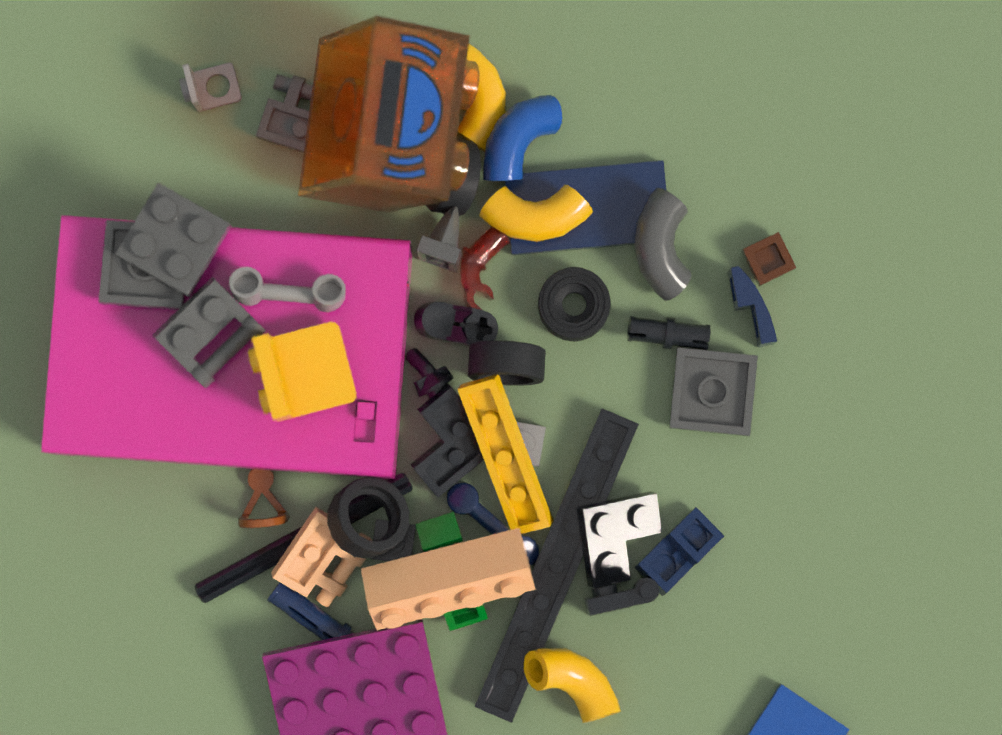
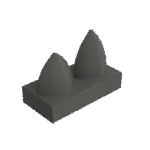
[417,206,462,273]

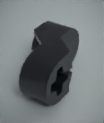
[414,302,498,346]

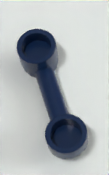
[447,483,539,566]

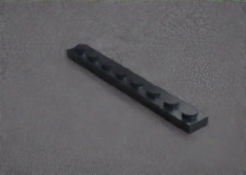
[475,408,639,723]

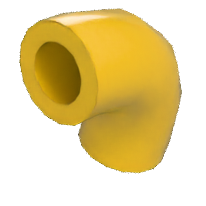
[446,43,506,152]
[479,185,593,242]
[523,648,621,723]

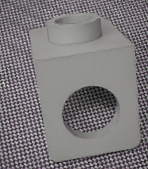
[179,63,242,112]

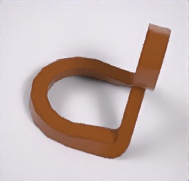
[238,469,290,528]

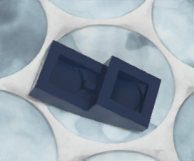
[728,266,777,347]
[634,507,724,596]

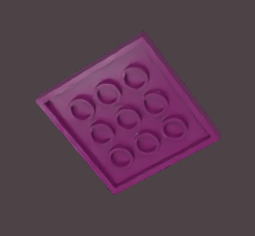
[262,619,448,735]

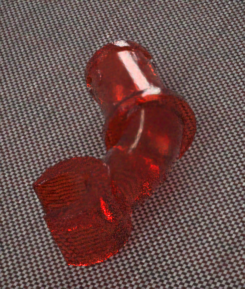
[460,226,510,310]

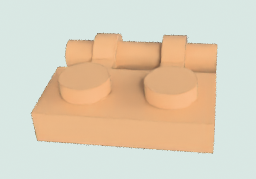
[271,507,373,607]

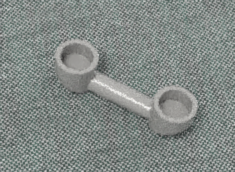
[229,267,346,312]

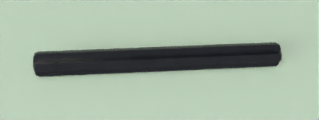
[194,473,413,603]

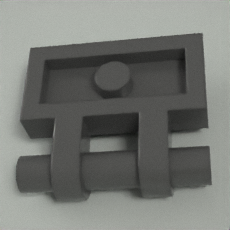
[256,74,354,162]

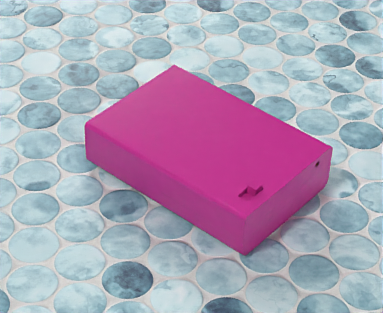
[42,215,413,479]

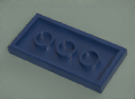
[505,160,667,256]

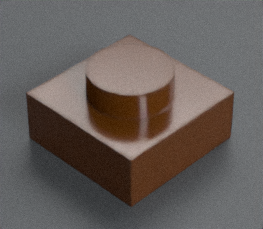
[742,232,797,287]

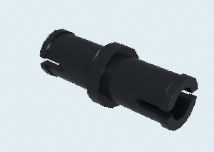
[627,316,711,350]

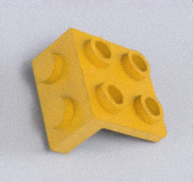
[248,322,357,422]

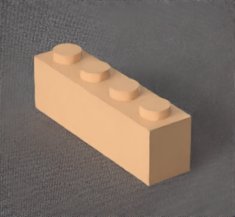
[361,528,535,630]

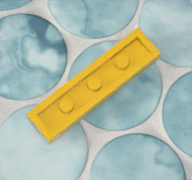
[457,374,553,534]

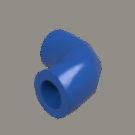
[483,95,562,181]

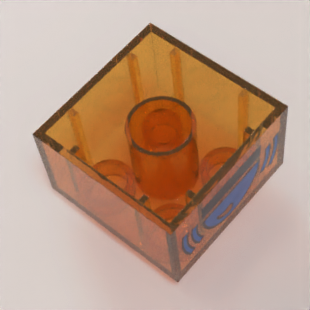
[298,16,479,213]

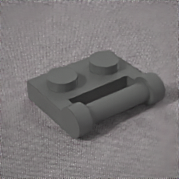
[153,277,266,389]

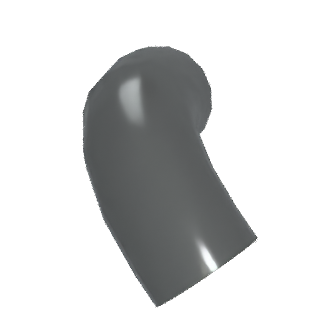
[634,188,692,301]

